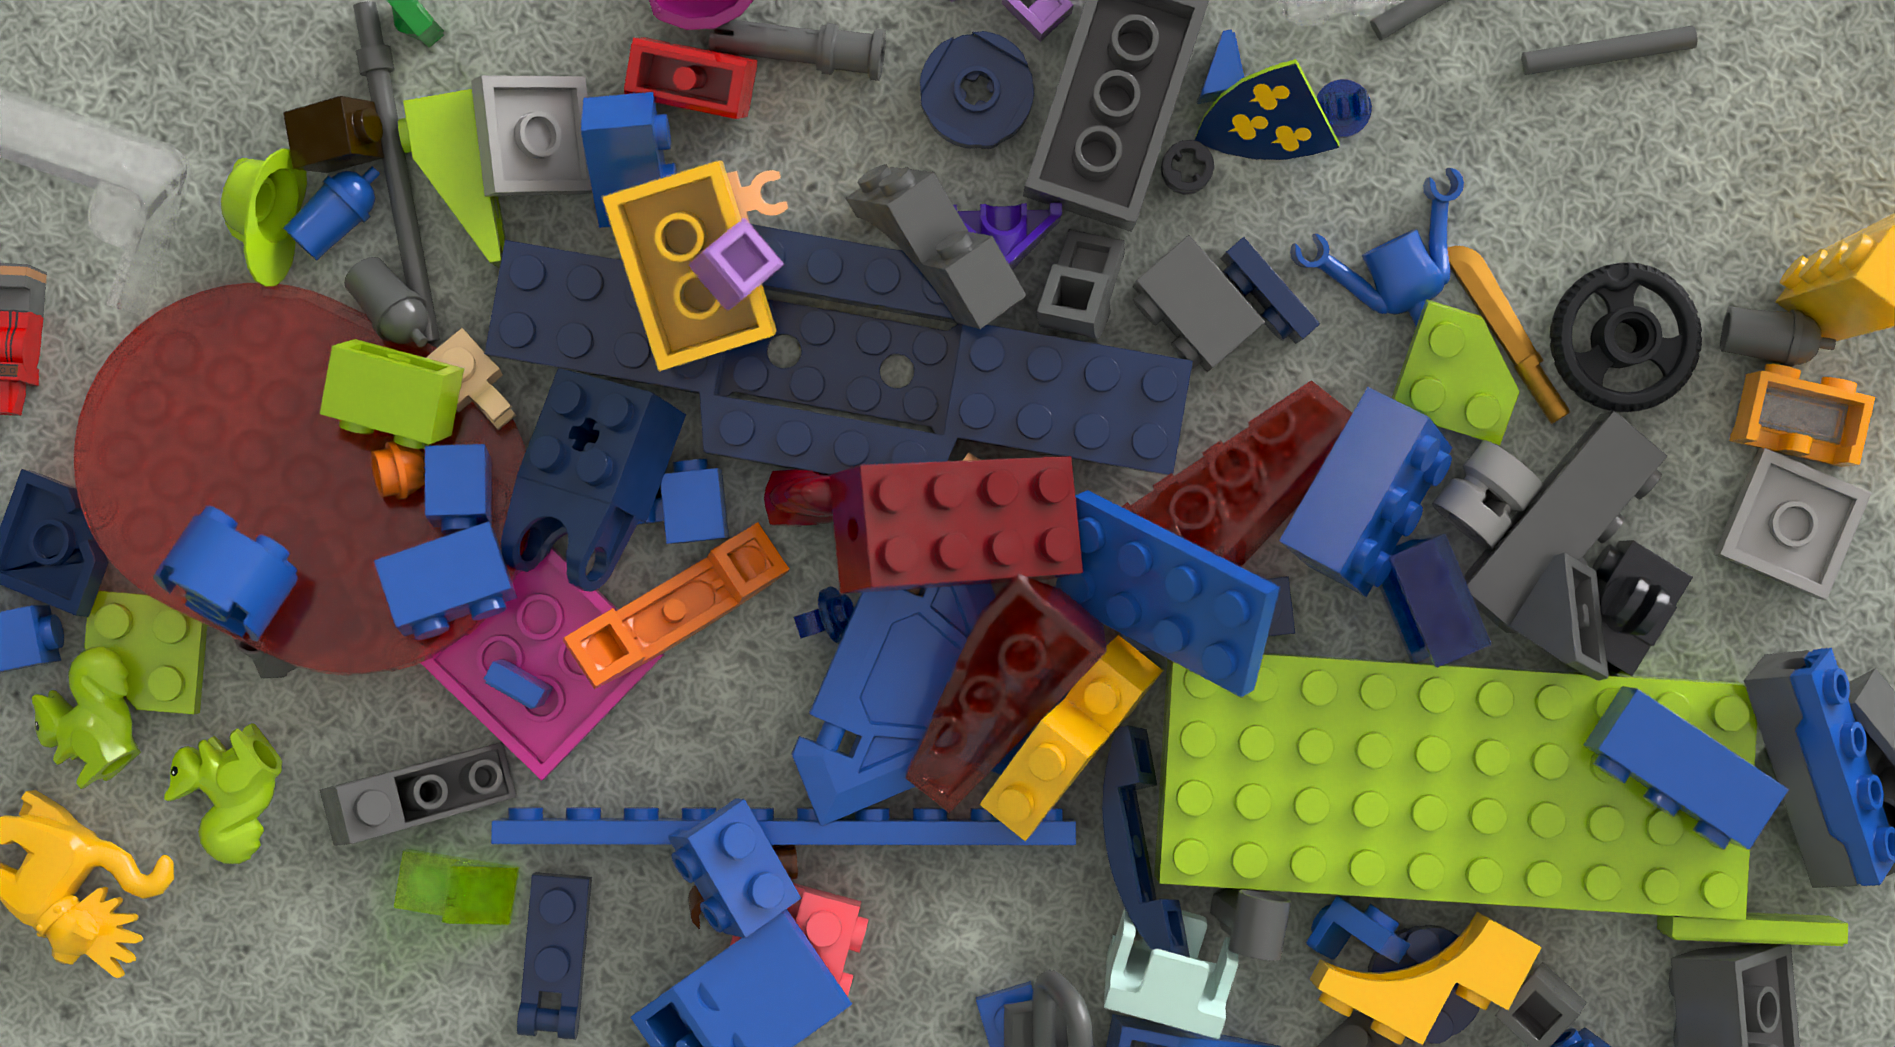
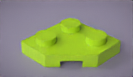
[1392,299,1520,445]
[84,590,208,714]

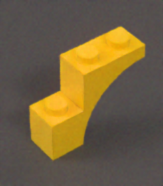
[979,635,1164,841]
[1310,912,1542,1045]

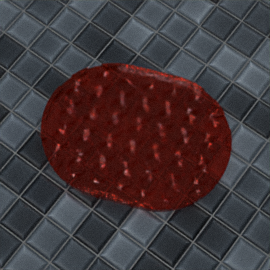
[74,283,530,676]

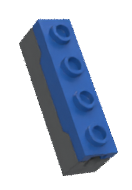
[1744,648,1895,888]

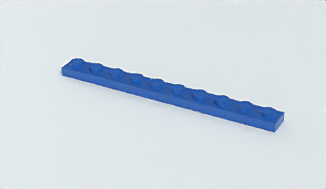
[491,807,1076,845]

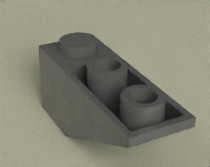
[320,742,516,846]

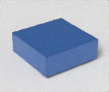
[483,659,554,709]

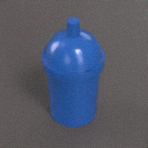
[283,166,380,261]

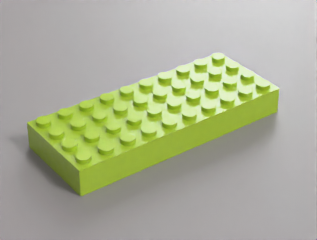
[1154,653,1757,920]

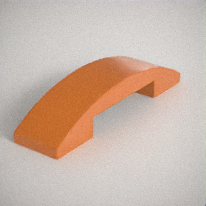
[562,522,790,689]

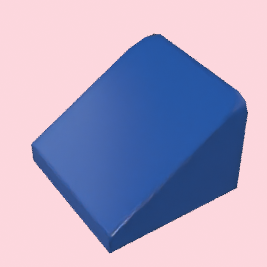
[1197,29,1244,104]

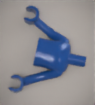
[1290,168,1464,326]

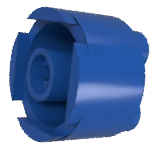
[153,505,298,641]

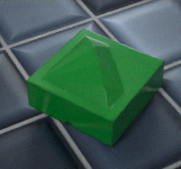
[387,0,444,48]

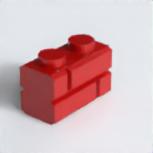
[624,37,758,119]

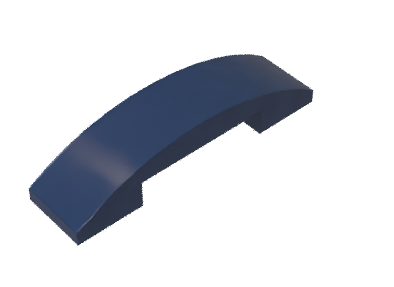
[1102,725,1190,958]

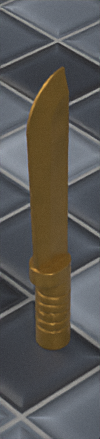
[1448,246,1571,424]

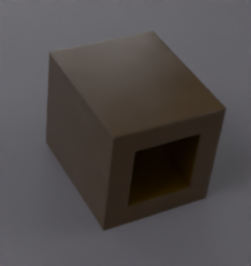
[283,96,384,173]

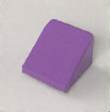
[689,217,784,310]

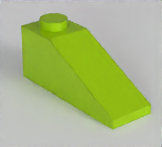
[398,89,506,269]

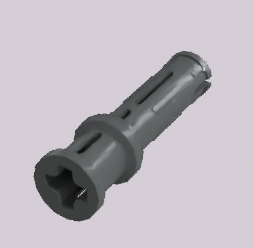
[709,20,886,81]

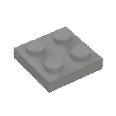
[471,75,592,196]
[1714,448,1872,600]

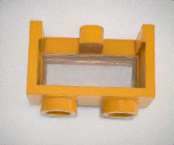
[1729,364,1875,467]

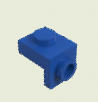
[1306,896,1411,963]

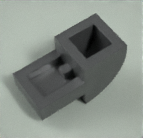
[1037,229,1125,339]

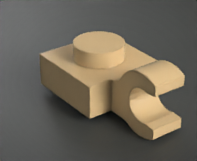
[426,328,516,430]

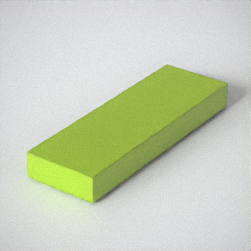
[1657,912,1848,946]

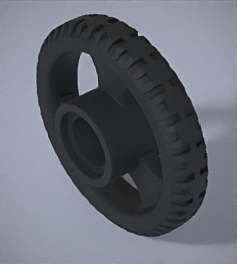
[1550,262,1702,412]

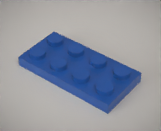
[1053,490,1280,697]

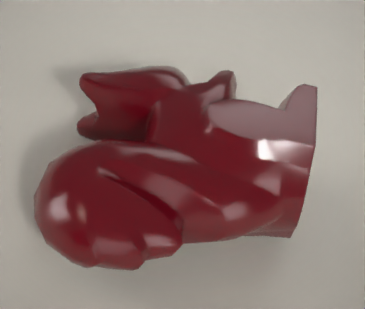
[764,470,833,527]

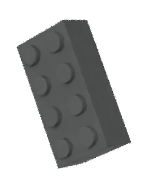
[1023,0,1209,232]

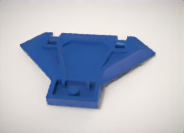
[791,584,1073,826]

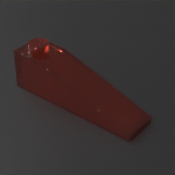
[905,574,1107,813]

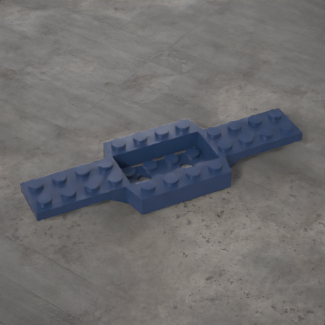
[484,224,1193,476]

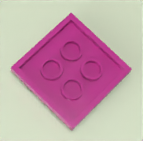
[418,547,665,781]

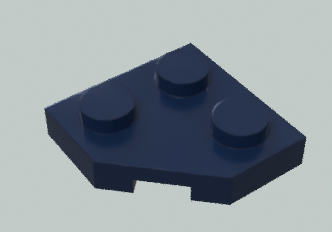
[0,469,109,617]

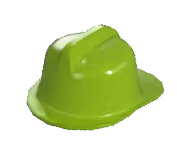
[221,149,307,287]

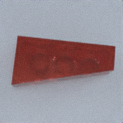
[1121,380,1352,567]

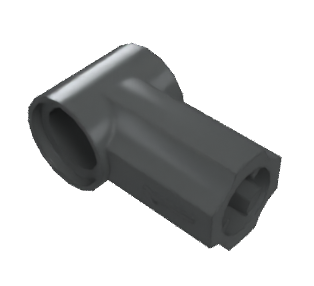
[1210,888,1291,961]

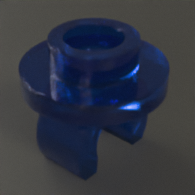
[1316,79,1372,138]
[794,586,855,644]

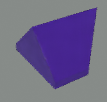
[953,203,1062,271]

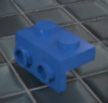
[668,798,801,938]

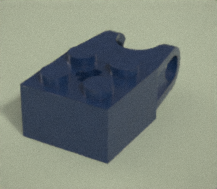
[501,367,686,592]

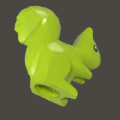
[32,646,141,789]
[164,723,282,864]

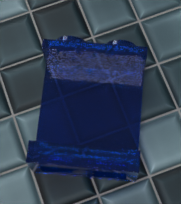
[1379,533,1492,668]

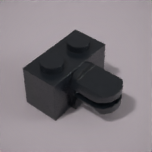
[1592,540,1693,676]

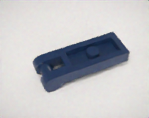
[517,872,592,1040]

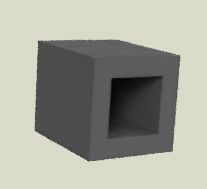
[1495,962,1587,1047]

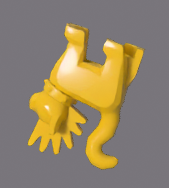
[0,790,174,978]

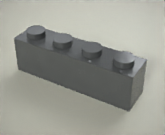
[1453,411,1667,634]

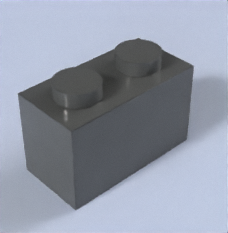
[1132,235,1265,372]

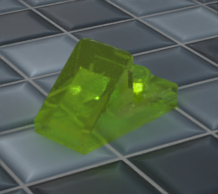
[394,849,520,925]

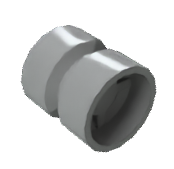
[1432,440,1543,550]

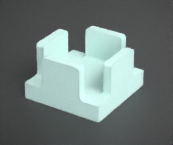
[1104,909,1239,1039]

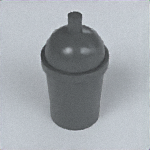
[344,257,428,347]
[1720,306,1836,367]

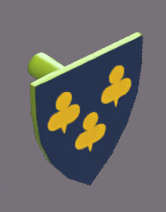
[1194,59,1340,160]

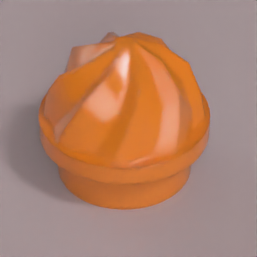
[371,441,425,500]

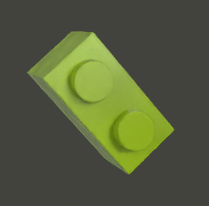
[320,339,464,449]

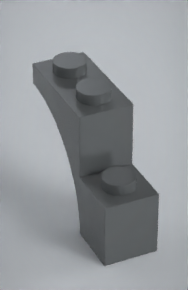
[845,164,1027,329]

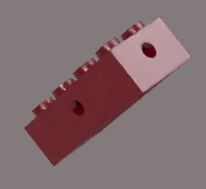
[829,456,1083,594]

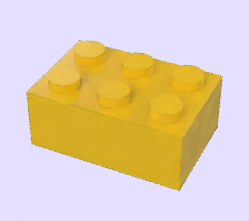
[602,161,777,371]

